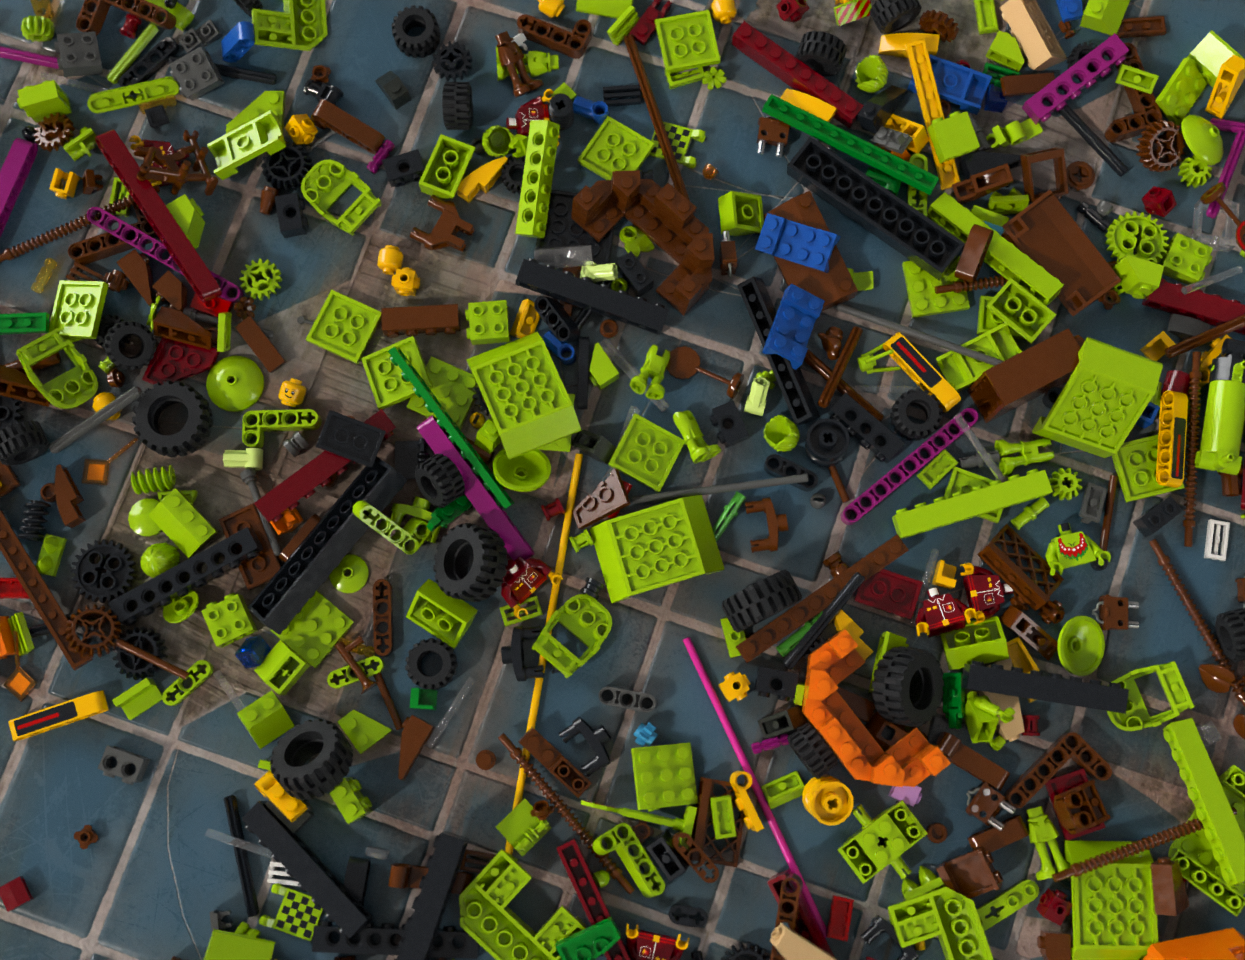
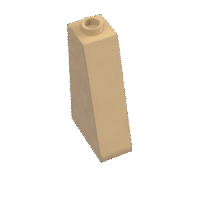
[977,656,1025,742]
[770,923,838,960]

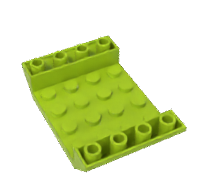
[466,332,581,460]
[1032,337,1163,458]
[590,495,725,604]
[1168,765,1245,917]
[1064,840,1158,960]

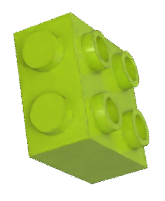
[17,80,72,123]
[927,111,980,163]
[1160,233,1213,287]
[465,300,510,345]
[201,593,258,648]
[329,777,373,824]

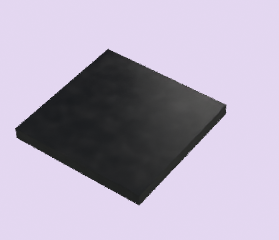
[534,189,615,265]

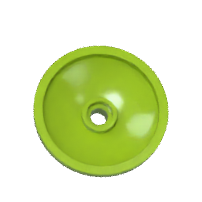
[1181,115,1224,165]
[206,355,264,412]
[492,449,551,492]
[1057,616,1105,676]

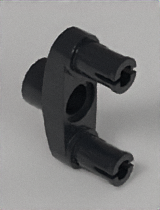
[501,626,544,682]
[558,717,611,777]
[860,915,919,960]

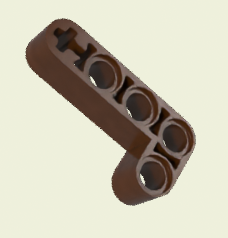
[517,14,592,59]
[311,99,385,154]
[934,732,1010,791]
[388,863,473,894]

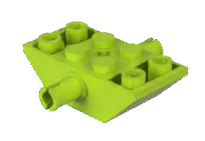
[838,800,928,884]

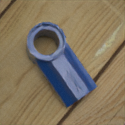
[573,96,609,125]
[542,330,576,366]

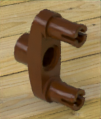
[745,497,789,553]

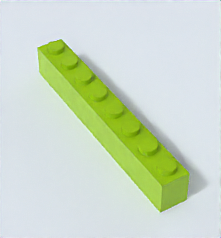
[927,192,1064,306]
[892,468,1053,539]
[1163,718,1245,887]

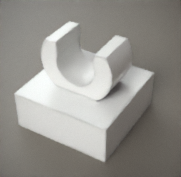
[512,33,528,51]

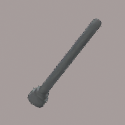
[183,306,274,338]
[240,468,282,556]

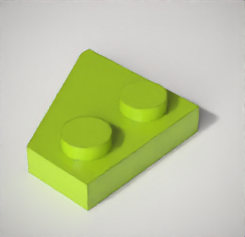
[337,710,393,754]

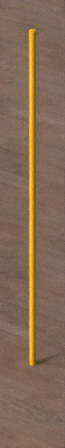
[505,453,583,855]

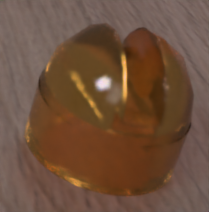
[702,163,719,180]

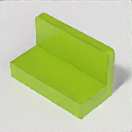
[112,678,162,720]

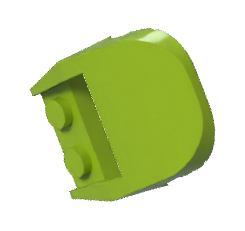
[301,160,382,236]
[16,328,98,409]
[532,594,612,679]
[1106,661,1194,731]

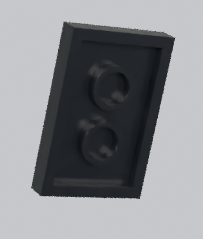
[316,410,386,468]

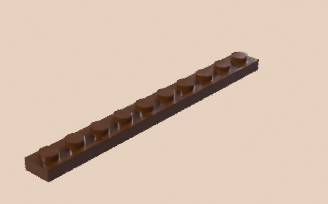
[0,509,93,671]
[736,535,909,663]

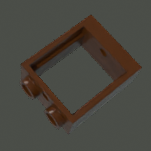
[1020,147,1069,203]

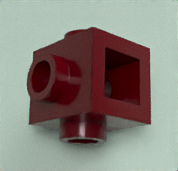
[776,0,810,23]
[1142,186,1177,217]
[1036,888,1072,926]

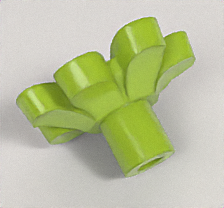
[702,67,726,90]
[756,370,777,389]

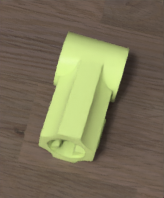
[580,261,619,284]
[744,377,770,416]
[223,448,264,470]

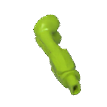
[496,47,559,81]
[1026,806,1071,881]

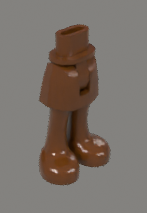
[495,31,544,98]

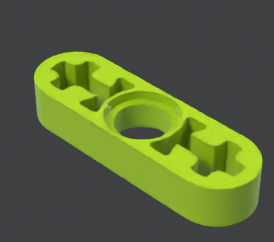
[327,656,384,689]
[162,660,213,706]

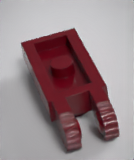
[630,0,672,46]

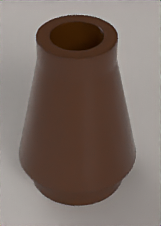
[259,186,280,215]

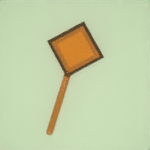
[82,438,137,485]
[3,631,37,702]

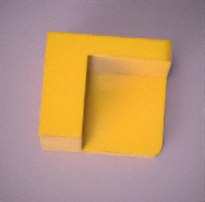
[1140,331,1175,361]
[932,560,957,590]

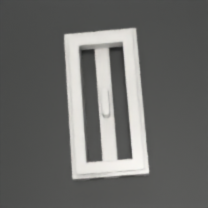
[1204,519,1230,562]
[267,861,299,886]

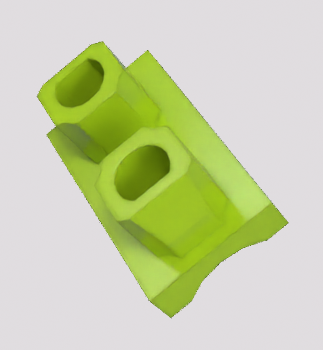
[62,127,97,161]

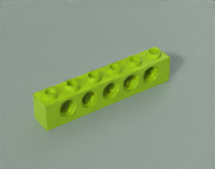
[515,120,560,238]

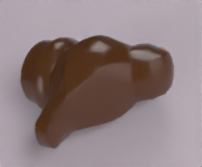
[817,326,843,360]

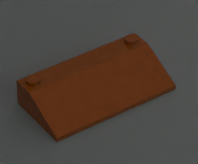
[1002,190,1122,316]
[763,191,858,312]

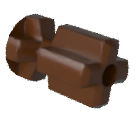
[1058,20,1076,39]

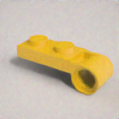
[1199,334,1232,387]
[254,770,308,823]
[730,771,764,832]

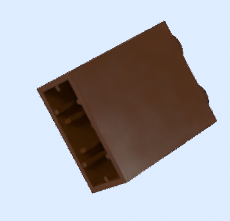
[967,328,1085,423]

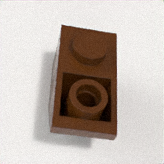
[152,270,187,312]

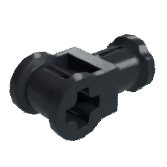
[303,79,344,106]

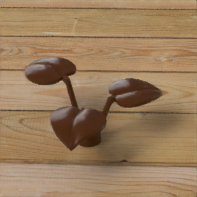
[1198,664,1245,739]

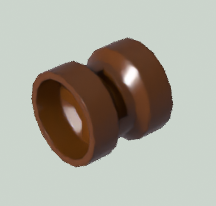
[822,551,849,578]

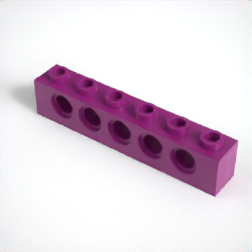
[1022,33,1129,125]

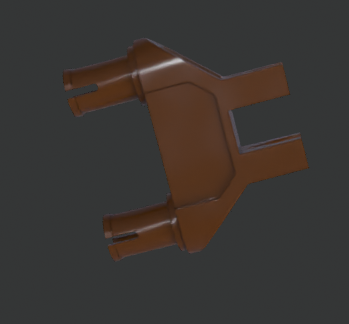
[410,195,475,252]

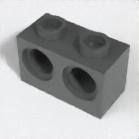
[97,746,150,785]

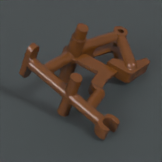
[133,130,218,196]

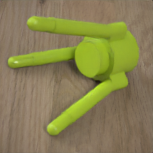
[857,342,901,375]

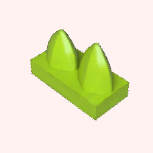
[987,188,1029,214]
[36,534,67,577]
[902,866,944,901]

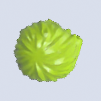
[855,55,888,93]
[481,125,514,157]
[763,415,800,452]
[140,543,181,578]

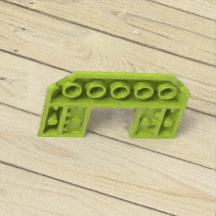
[252,0,328,51]
[459,849,587,960]
[888,887,994,960]

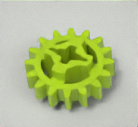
[239,258,282,301]

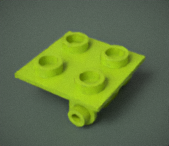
[496,798,551,857]

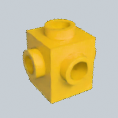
[284,114,318,145]
[391,267,420,296]
[718,671,751,702]

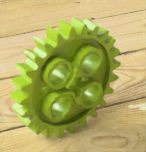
[1105,211,1169,263]

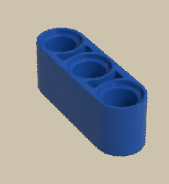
[221,21,255,63]

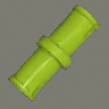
[1011,497,1050,530]

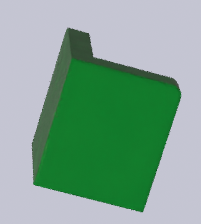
[410,688,438,710]

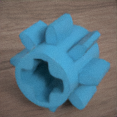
[633,722,658,747]

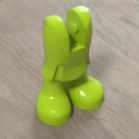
[629,344,670,400]
[673,410,721,464]
[994,438,1055,476]

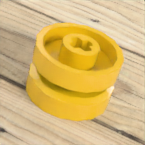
[802,774,854,826]

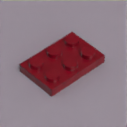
[854,569,923,620]
[1045,768,1106,840]

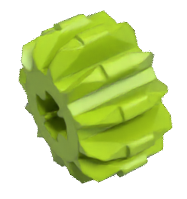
[21,15,55,42]
[1178,155,1213,188]
[1049,468,1082,501]

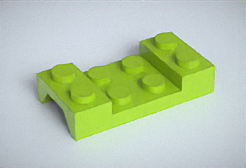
[207,110,286,180]
[936,322,1023,392]

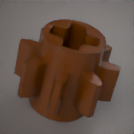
[103,269,129,293]
[1039,599,1065,625]

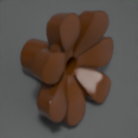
[234,296,256,321]

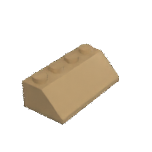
[1000,0,1068,71]

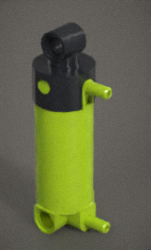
[1195,338,1245,475]

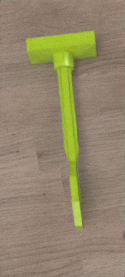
[580,800,697,848]

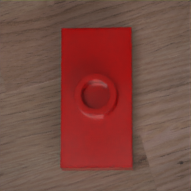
[190,293,233,318]
[0,578,30,599]
[826,895,854,942]

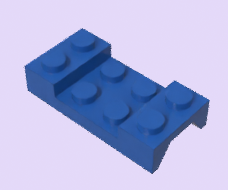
[907,54,992,115]
[755,213,841,273]
[762,283,825,370]

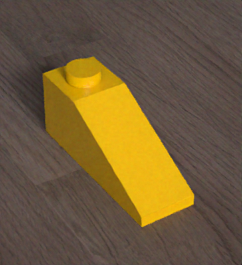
[1205,55,1245,119]
[883,114,929,154]

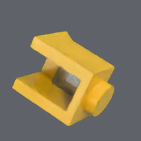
[49,168,81,199]

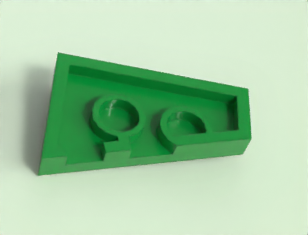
[555,917,621,960]

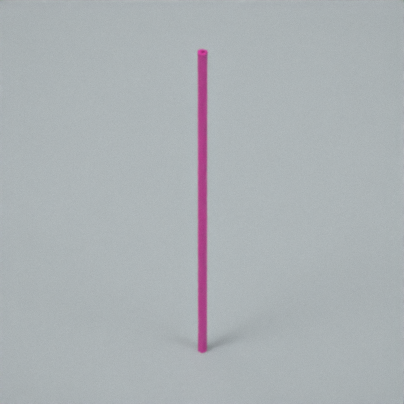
[683,637,827,938]

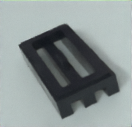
[603,84,641,107]

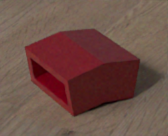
[0,876,33,912]

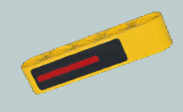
[882,332,961,413]
[1156,390,1188,488]
[8,690,109,741]

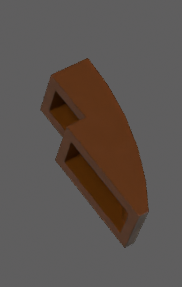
[952,163,1013,205]
[55,464,86,528]

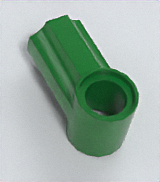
[866,167,902,196]

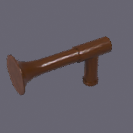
[335,635,378,694]

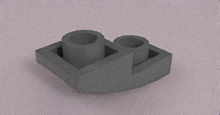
[178,19,222,53]
[1167,314,1210,339]

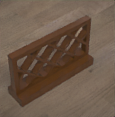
[977,524,1064,611]
[689,777,749,867]

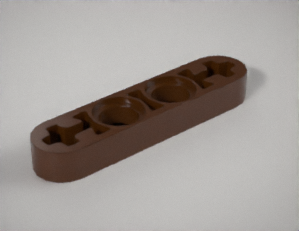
[373,579,393,657]

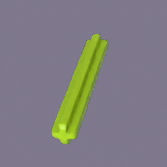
[106,23,159,84]

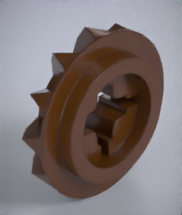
[1066,161,1095,191]

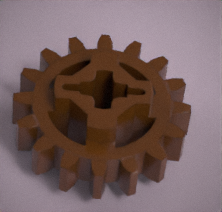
[918,9,959,43]
[33,113,75,152]

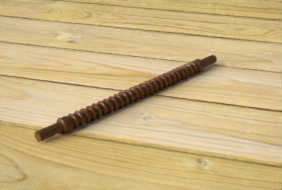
[0,185,160,263]
[935,261,1117,294]
[1183,352,1202,547]
[1149,538,1245,708]
[498,733,635,894]
[1052,807,1237,882]

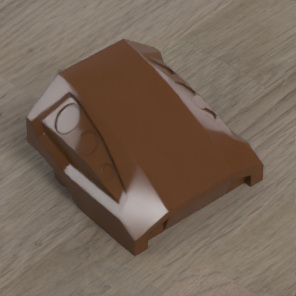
[1054,779,1111,835]

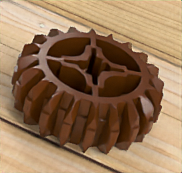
[1136,120,1186,172]
[64,604,122,658]

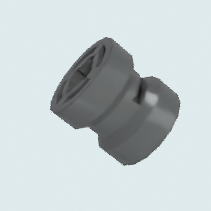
[282,431,309,457]

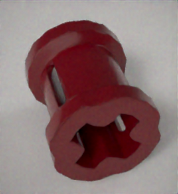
[119,14,142,39]
[541,497,565,521]
[1022,715,1040,736]

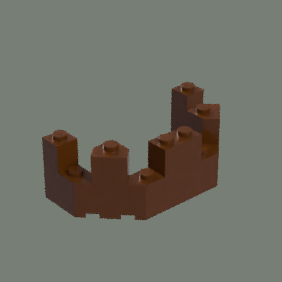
[571,170,714,316]

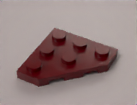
[142,337,220,385]

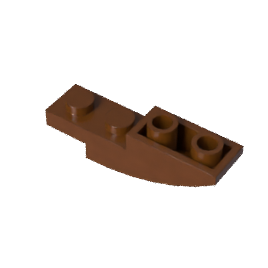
[518,727,592,798]

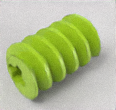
[131,465,176,495]

